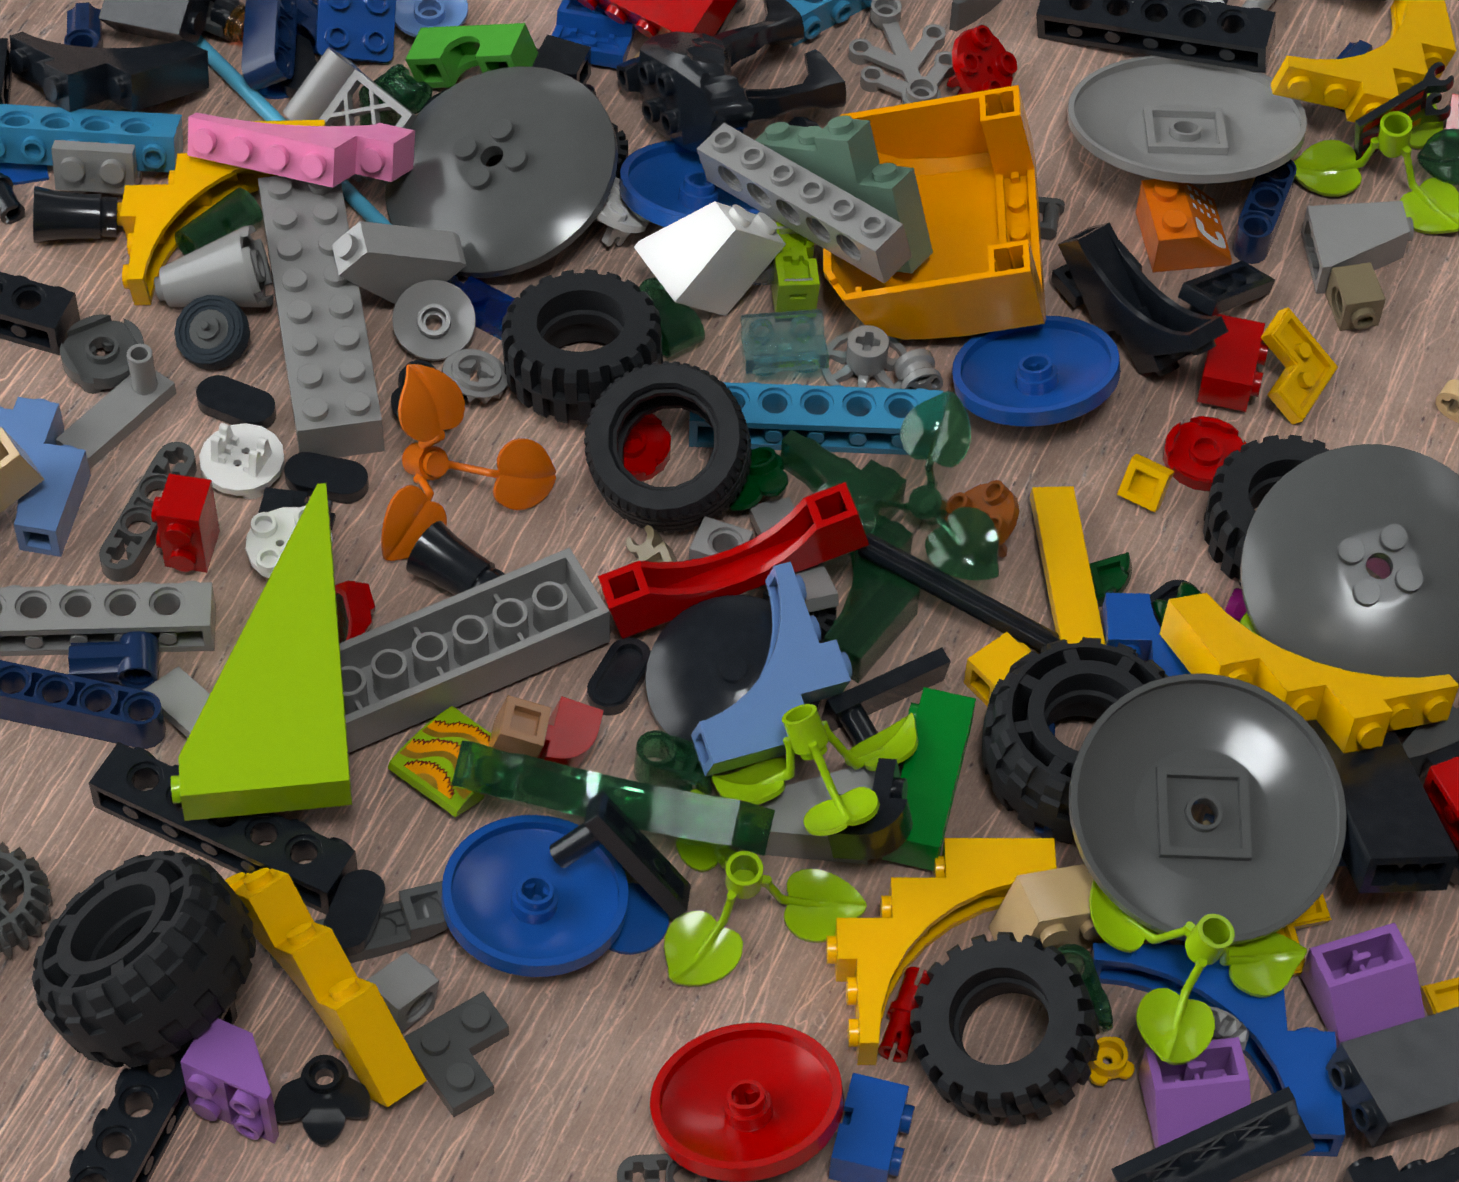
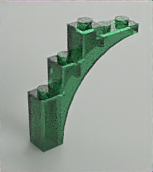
[781,430,920,683]

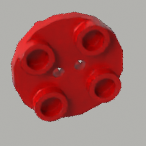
[947,25,1018,95]

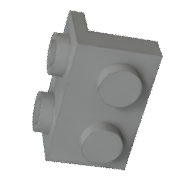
[51,140,142,196]

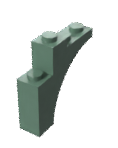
[755,115,933,274]

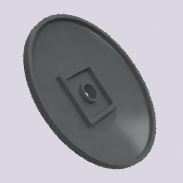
[385,66,618,278]
[1240,444,1459,681]
[1069,674,1346,945]

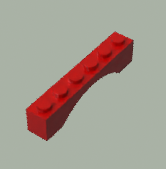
[598,482,869,639]

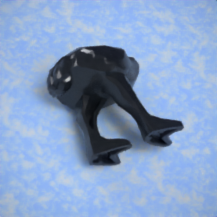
[617,0,846,153]

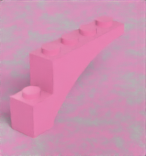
[187,112,415,188]

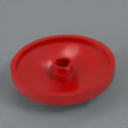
[650,1022,844,1182]

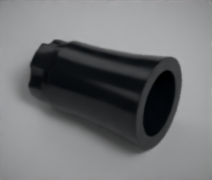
[33,186,118,243]
[406,521,505,595]

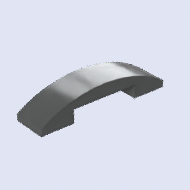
[269,881,448,969]

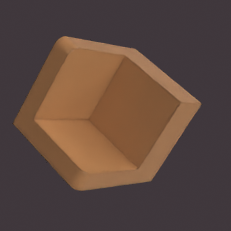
[486,695,551,770]

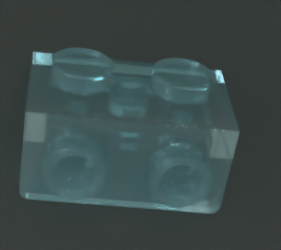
[740,309,829,376]

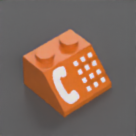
[1136,179,1232,273]

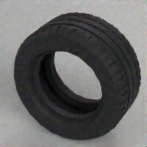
[584,361,752,533]

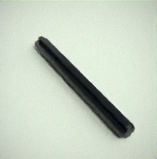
[858,533,1060,653]

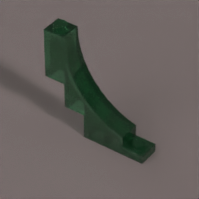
[451,741,775,856]

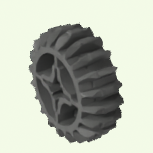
[0,842,52,959]

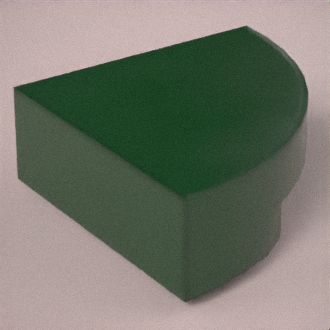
[1089,552,1132,607]

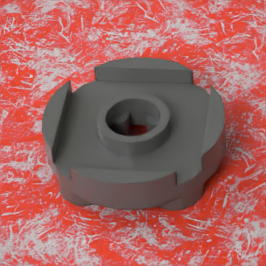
[60,314,144,394]

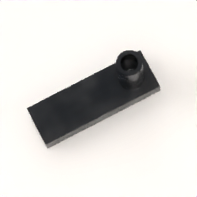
[1178,260,1275,316]
[821,647,951,745]
[549,790,691,919]

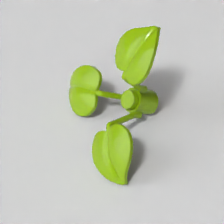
[1293,93,1459,234]
[712,704,918,836]
[664,789,867,987]
[1089,880,1307,1065]

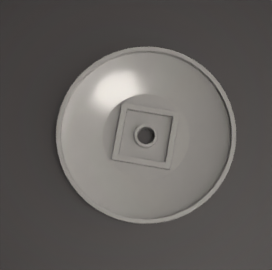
[1068,56,1307,184]

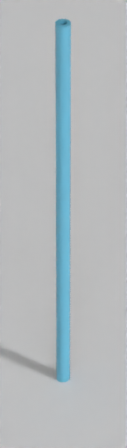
[197,35,392,225]

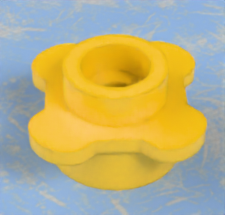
[1088,1037,1135,1086]

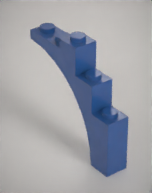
[1088,941,1345,1157]

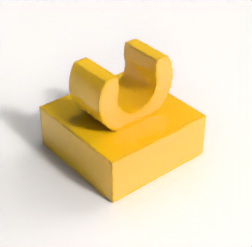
[1117,453,1174,512]

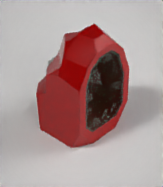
[335,580,375,643]

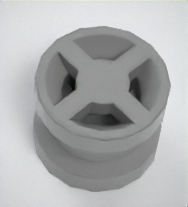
[894,349,943,390]

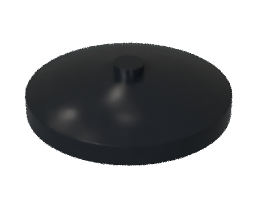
[646,595,822,767]

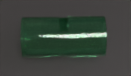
[175,188,263,256]

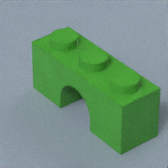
[405,23,538,89]

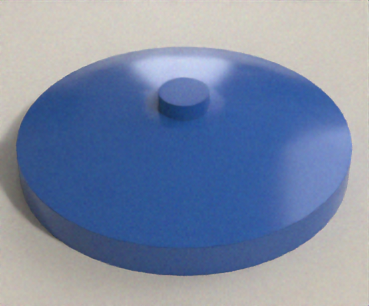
[619,141,771,227]
[952,316,1121,427]
[441,815,629,977]

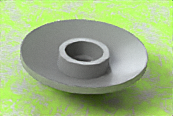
[392,280,476,361]

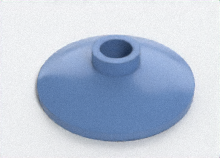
[395,0,468,37]

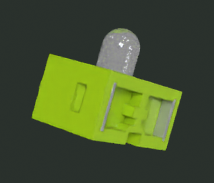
[752,222,820,317]

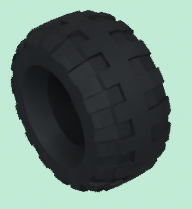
[982,637,1169,845]
[32,850,256,1068]

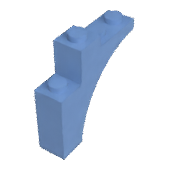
[0,397,91,557]
[691,562,852,777]

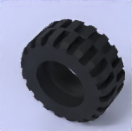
[501,269,663,424]
[1203,435,1329,586]
[910,932,1100,1126]

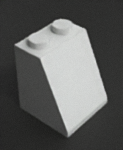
[634,201,786,316]

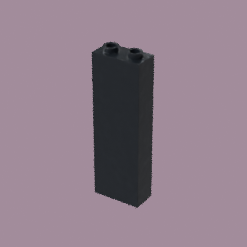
[1306,719,1458,893]
[1325,1007,1459,1148]

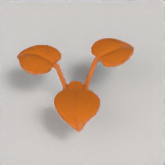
[381,364,556,561]

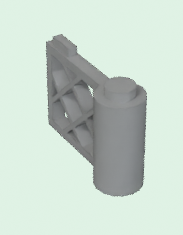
[282,47,417,183]

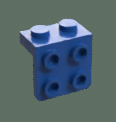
[311,0,396,63]

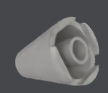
[154,225,273,307]

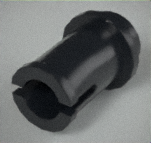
[0,173,25,224]

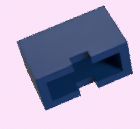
[829,1073,915,1182]

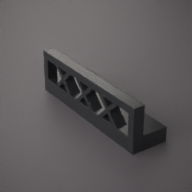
[1111,1086,1315,1182]

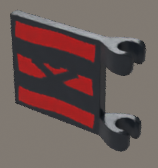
[1354,62,1454,160]

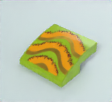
[388,706,515,817]

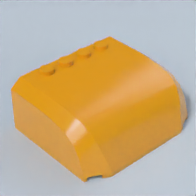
[823,85,1046,340]

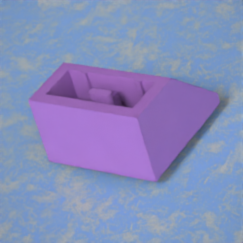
[1301,923,1425,1048]
[180,1018,279,1144]
[1138,1037,1251,1148]

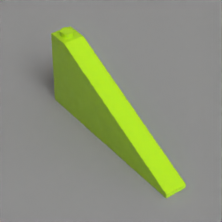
[171,483,352,821]

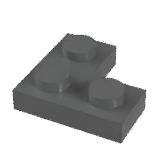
[404,991,509,1118]

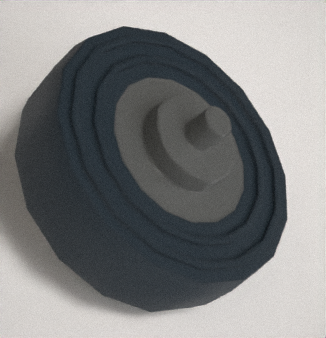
[174,295,250,370]

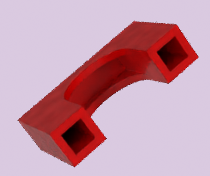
[577,0,737,38]

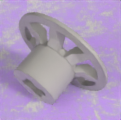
[821,325,907,389]

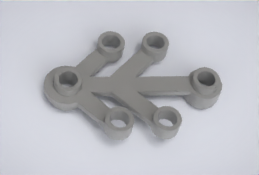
[848,0,955,104]

